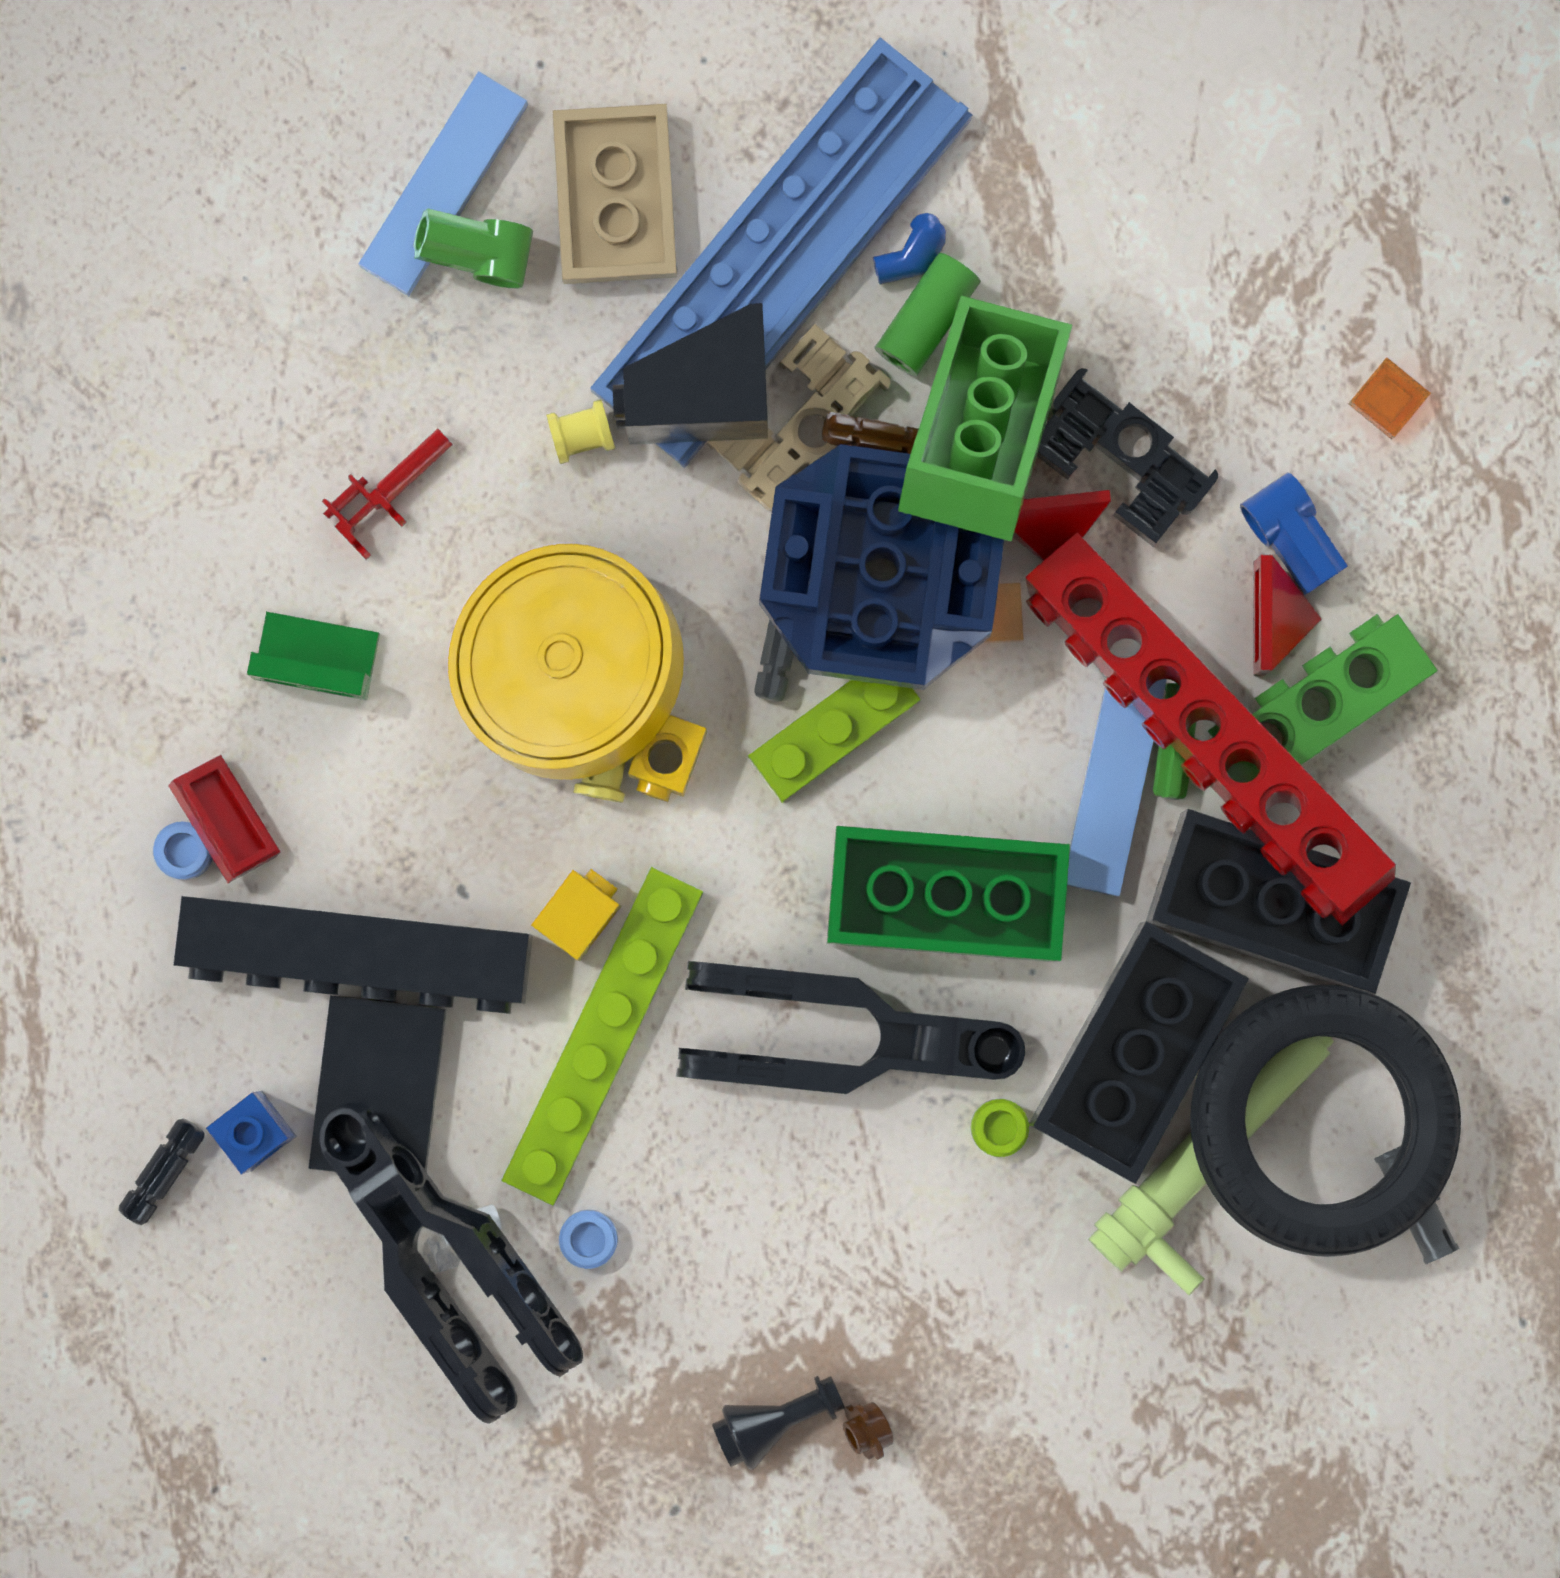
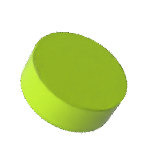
[970,1099,1029,1157]

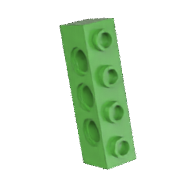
[1207,614,1438,783]

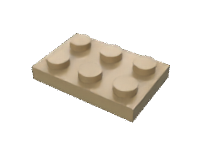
[552,104,677,284]

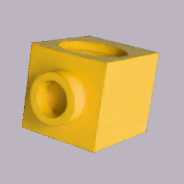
[628,715,707,802]
[531,869,622,961]

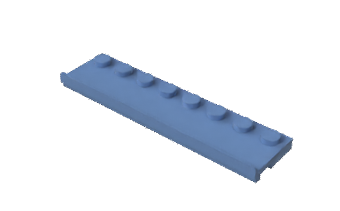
[590,37,973,468]

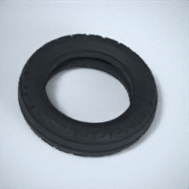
[1190,985,1461,1257]

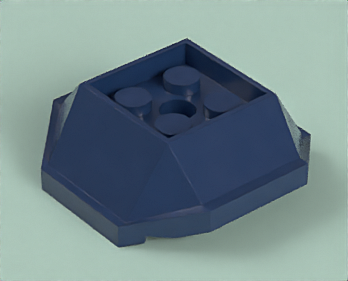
[759,444,1004,690]

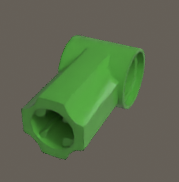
[413,208,533,289]

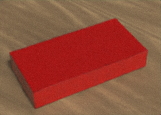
[168,755,280,884]

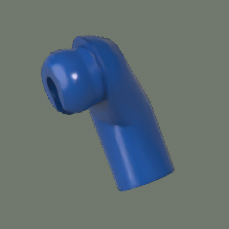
[873,213,946,285]

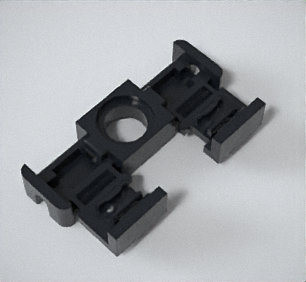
[1037,368,1218,547]

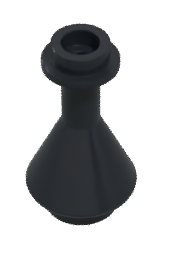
[712,1376,845,1470]

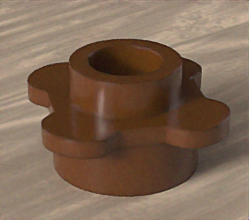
[843,1402,894,1460]

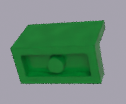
[247,611,380,701]

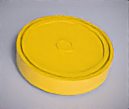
[448,544,684,780]

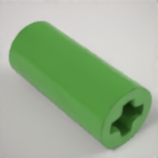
[874,253,981,377]

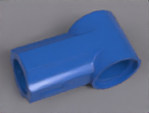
[1240,472,1348,595]

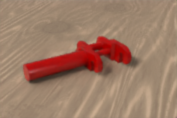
[322,428,453,560]

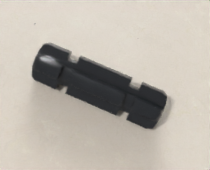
[119,1119,205,1225]

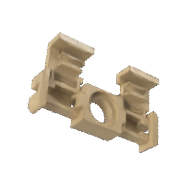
[706,324,890,512]

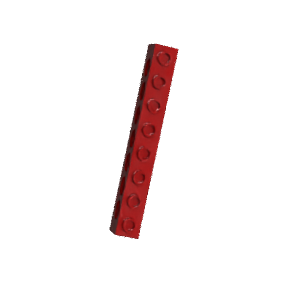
[1025,533,1396,925]

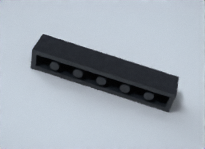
[173,896,533,1014]

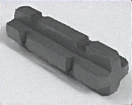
[754,619,794,701]

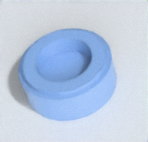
[153,821,213,880]
[559,1210,618,1269]

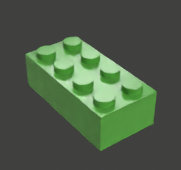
[898,295,1072,542]

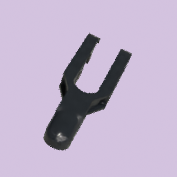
[676,961,1026,1094]
[319,1103,583,1424]

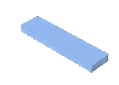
[358,71,528,297]
[1067,679,1167,897]

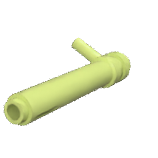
[1088,1036,1334,1295]

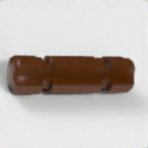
[822,412,919,454]

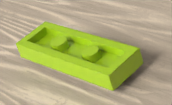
[748,680,921,803]

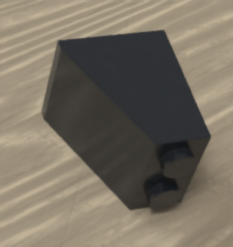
[613,303,768,444]

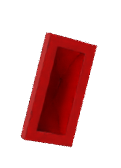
[1013,490,1111,561]
[1253,555,1322,676]

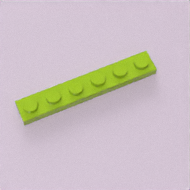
[501,867,704,1206]

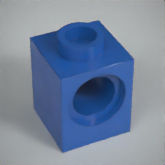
[206,1091,297,1175]

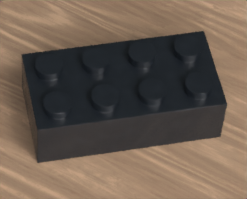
[1146,809,1411,994]
[1029,921,1249,1184]

